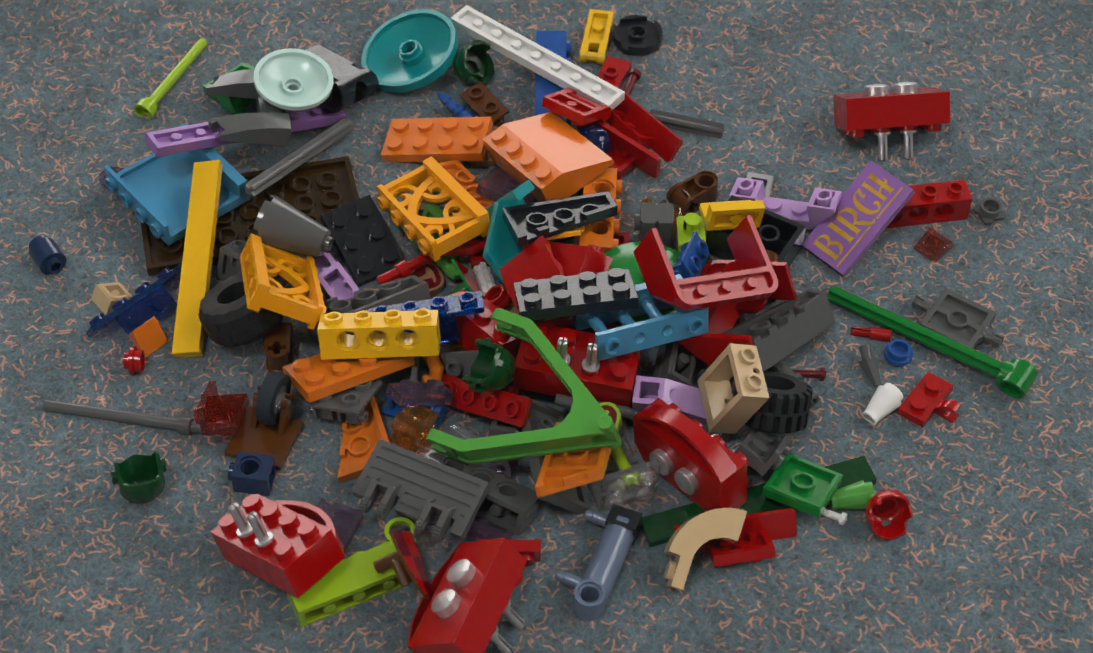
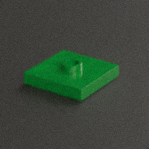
[762,453,843,518]

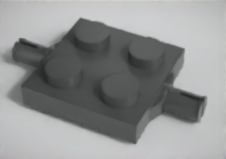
[912,288,1004,349]

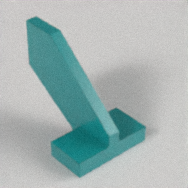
[483,179,535,283]

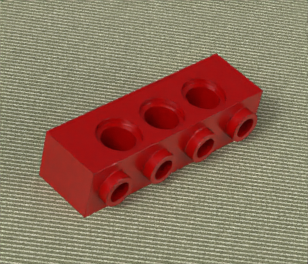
[885,180,972,229]

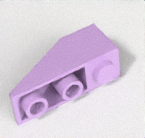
[632,375,707,424]

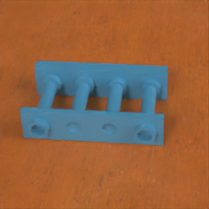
[572,274,709,361]

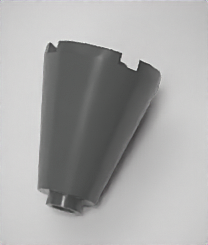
[253,195,334,257]

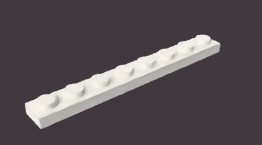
[450,5,625,110]

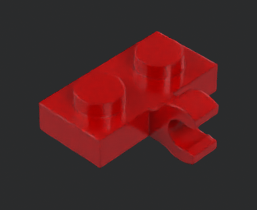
[897,372,961,428]

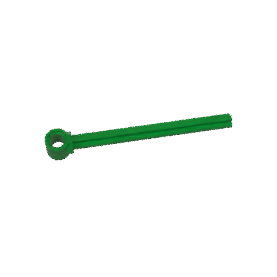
[827,286,1038,399]

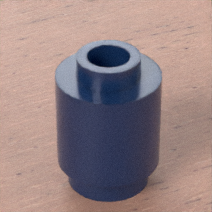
[29,235,66,275]

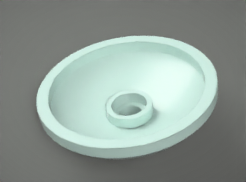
[253,48,334,111]

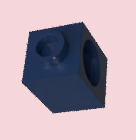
[228,451,277,496]

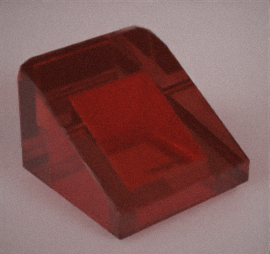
[913,227,954,263]

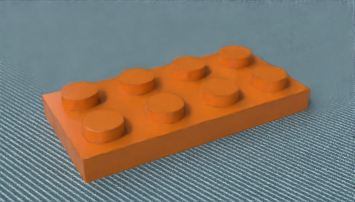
[381,116,493,162]
[283,331,415,403]

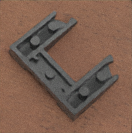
[205,69,292,146]

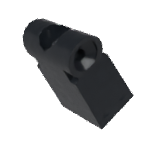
[305,44,379,113]

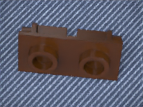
[460,81,510,127]

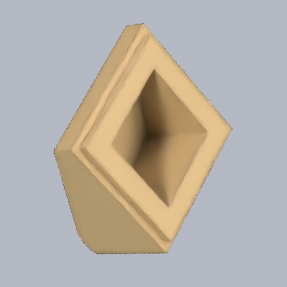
[91,282,134,315]

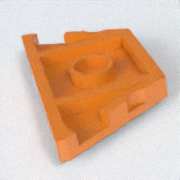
[535,422,611,497]

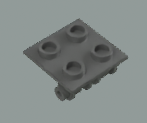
[304,380,383,425]

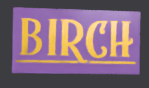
[803,161,915,277]

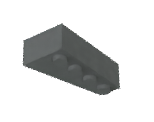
[306,275,433,343]

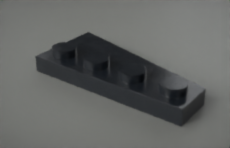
[502,191,617,247]

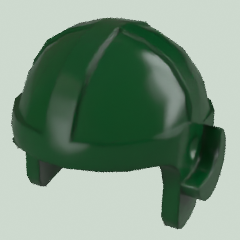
[453,40,494,86]
[462,338,515,394]
[110,450,167,503]

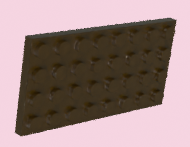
[141,156,359,276]

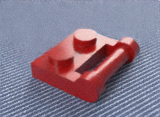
[542,88,612,126]

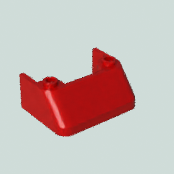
[633,215,778,310]
[677,260,797,373]

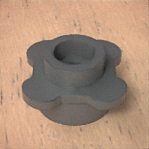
[973,198,1006,224]

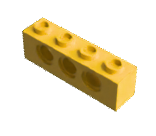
[317,308,441,360]

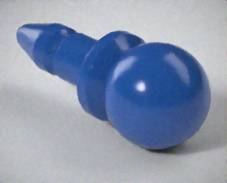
[437,92,477,117]

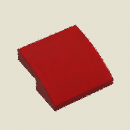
[499,235,565,309]

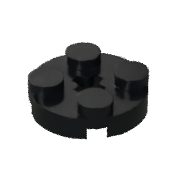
[613,15,663,55]

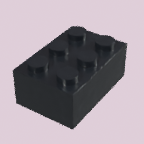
[706,195,806,268]

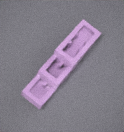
[291,252,360,300]

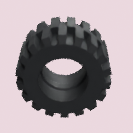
[736,371,813,433]

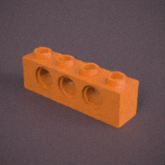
[579,168,622,254]

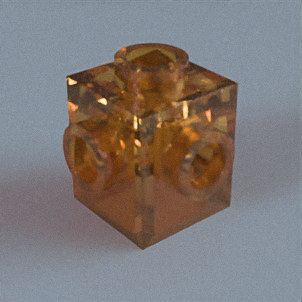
[390,401,439,453]

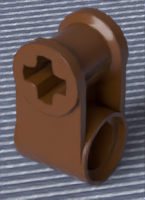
[666,170,718,216]
[263,322,293,373]

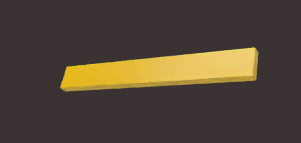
[171,160,223,358]

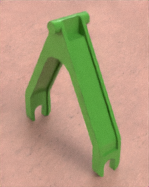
[425,308,622,465]

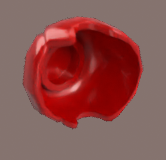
[865,490,913,540]

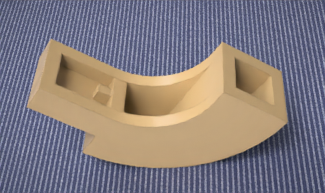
[663,508,747,591]

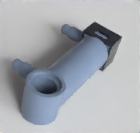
[555,504,642,622]

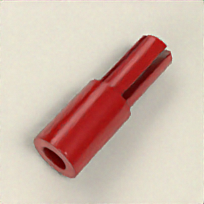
[850,326,891,342]

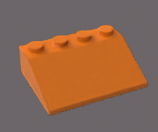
[482,112,614,202]

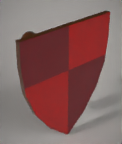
[373,530,430,601]

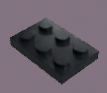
[320,194,407,286]

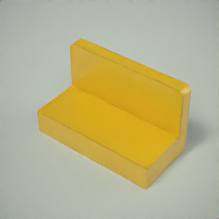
[699,200,765,231]

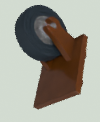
[224,371,304,471]

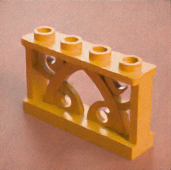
[376,156,490,262]
[240,234,326,330]

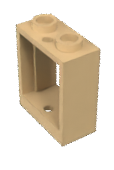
[697,343,769,434]

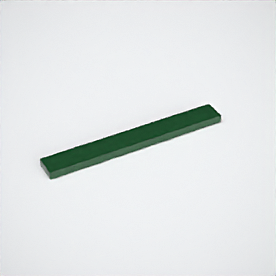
[641,456,877,548]

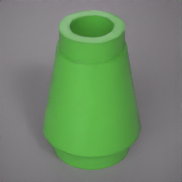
[830,480,875,510]

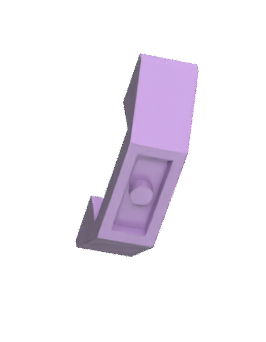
[729,177,842,230]

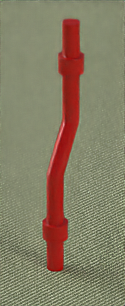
[376,236,487,285]

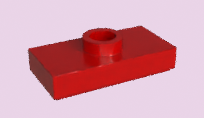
[597,56,632,88]

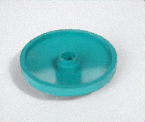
[361,9,459,93]

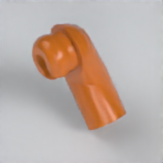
[421,356,445,391]

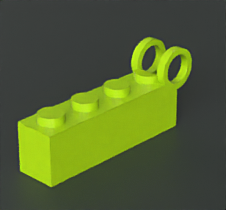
[286,517,417,627]

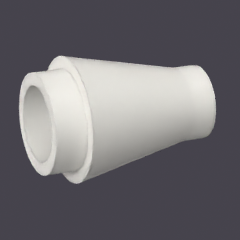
[862,383,903,426]

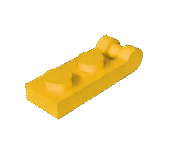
[579,9,614,66]

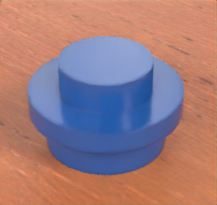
[884,339,913,366]

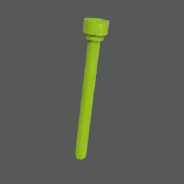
[134,38,207,120]

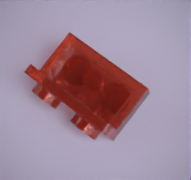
[194,381,249,436]

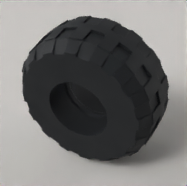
[198,272,283,347]

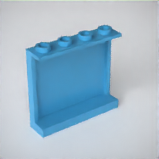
[104,123,250,246]

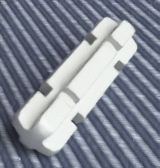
[473,262,496,297]

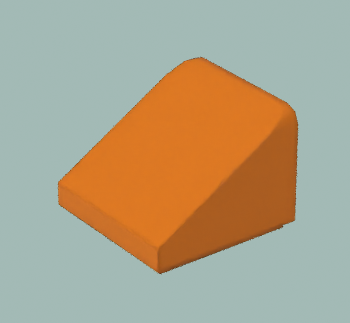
[127,316,168,358]

